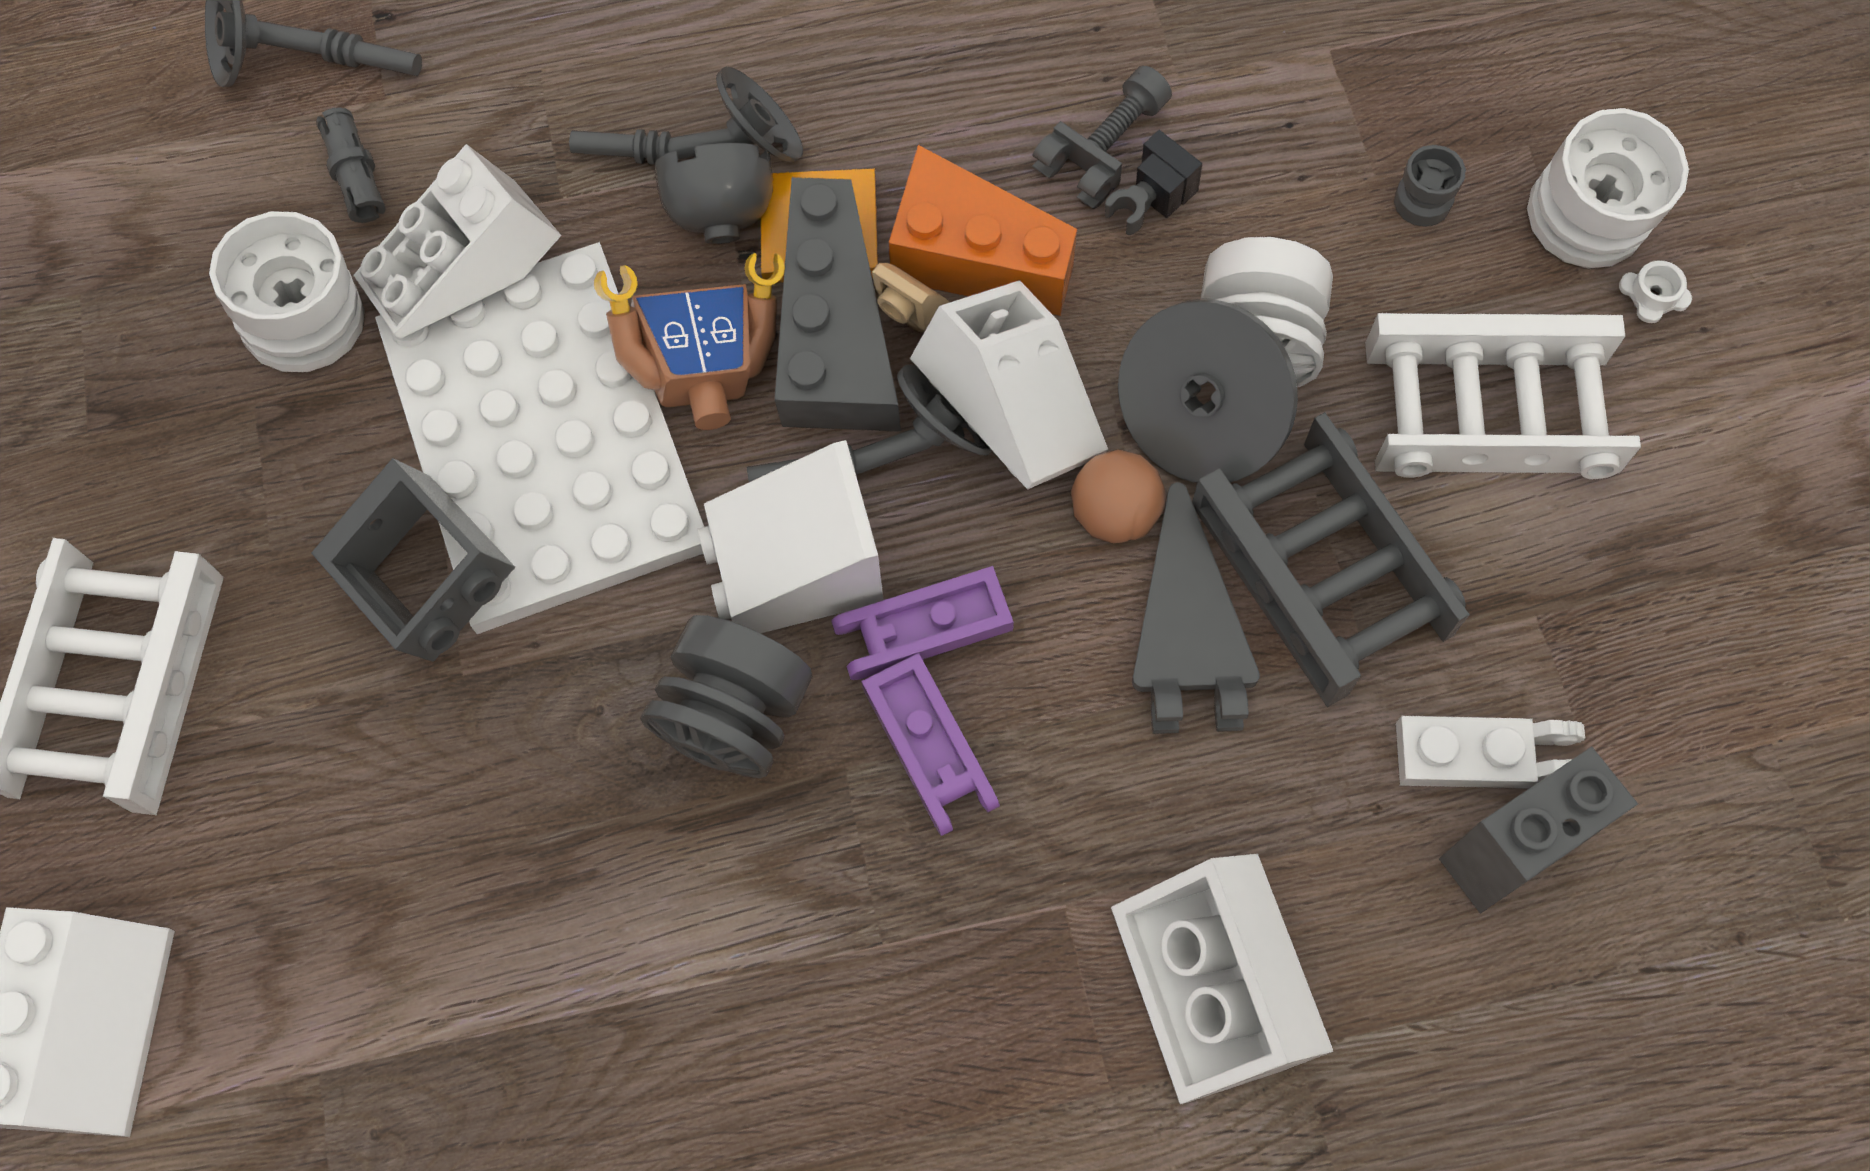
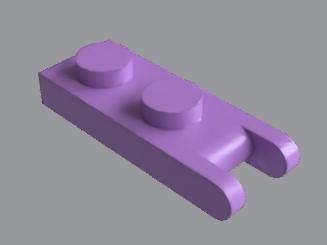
[831,566,1014,680]
[861,653,1000,836]

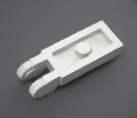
[1396,716,1585,788]

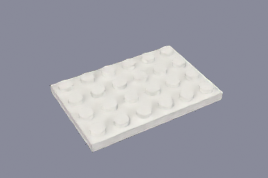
[375,242,704,634]

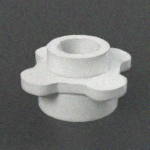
[1619,261,1692,323]

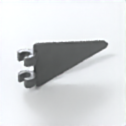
[1132,482,1260,734]

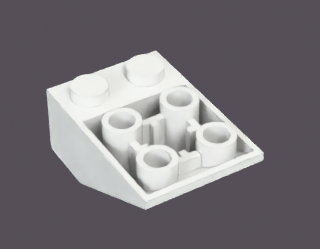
[353,144,561,339]
[910,280,1108,490]

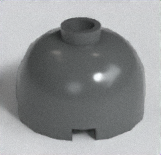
[654,143,773,244]

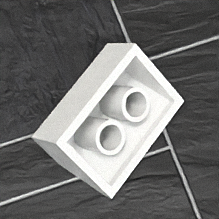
[1111,854,1333,1104]
[0,907,175,1137]

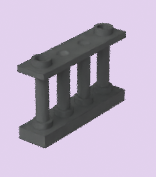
[1192,412,1470,707]

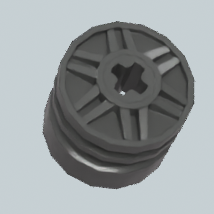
[640,615,813,779]

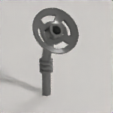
[205,0,422,87]
[569,67,803,165]
[747,365,993,482]

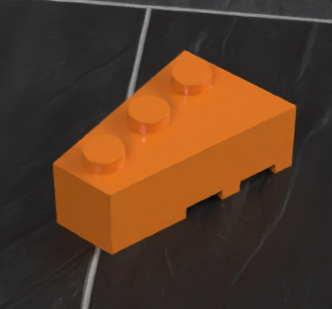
[889,145,1077,316]

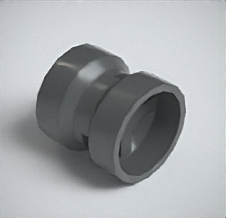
[1394,145,1466,227]

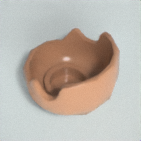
[1071,450,1166,544]

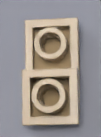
[872,263,950,332]

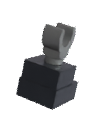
[1105,130,1203,235]

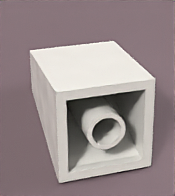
[698,440,883,633]

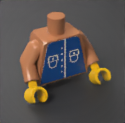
[594,253,785,430]

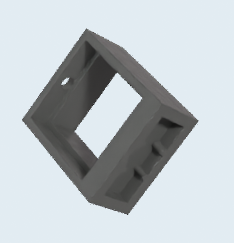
[311,458,515,662]
[1439,746,1638,914]

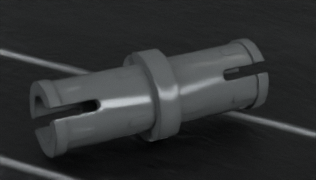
[316,107,386,223]

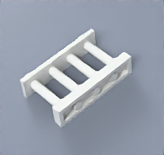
[1365,313,1641,479]
[0,538,224,815]

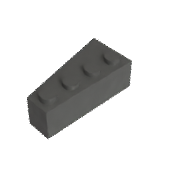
[775,177,901,431]

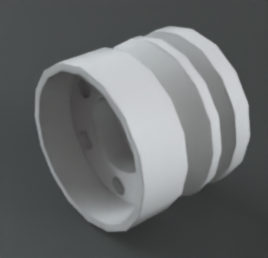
[1527,108,1689,269]
[209,211,365,372]
[1201,237,1333,387]

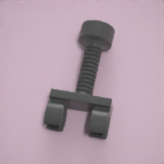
[1032,66,1172,209]

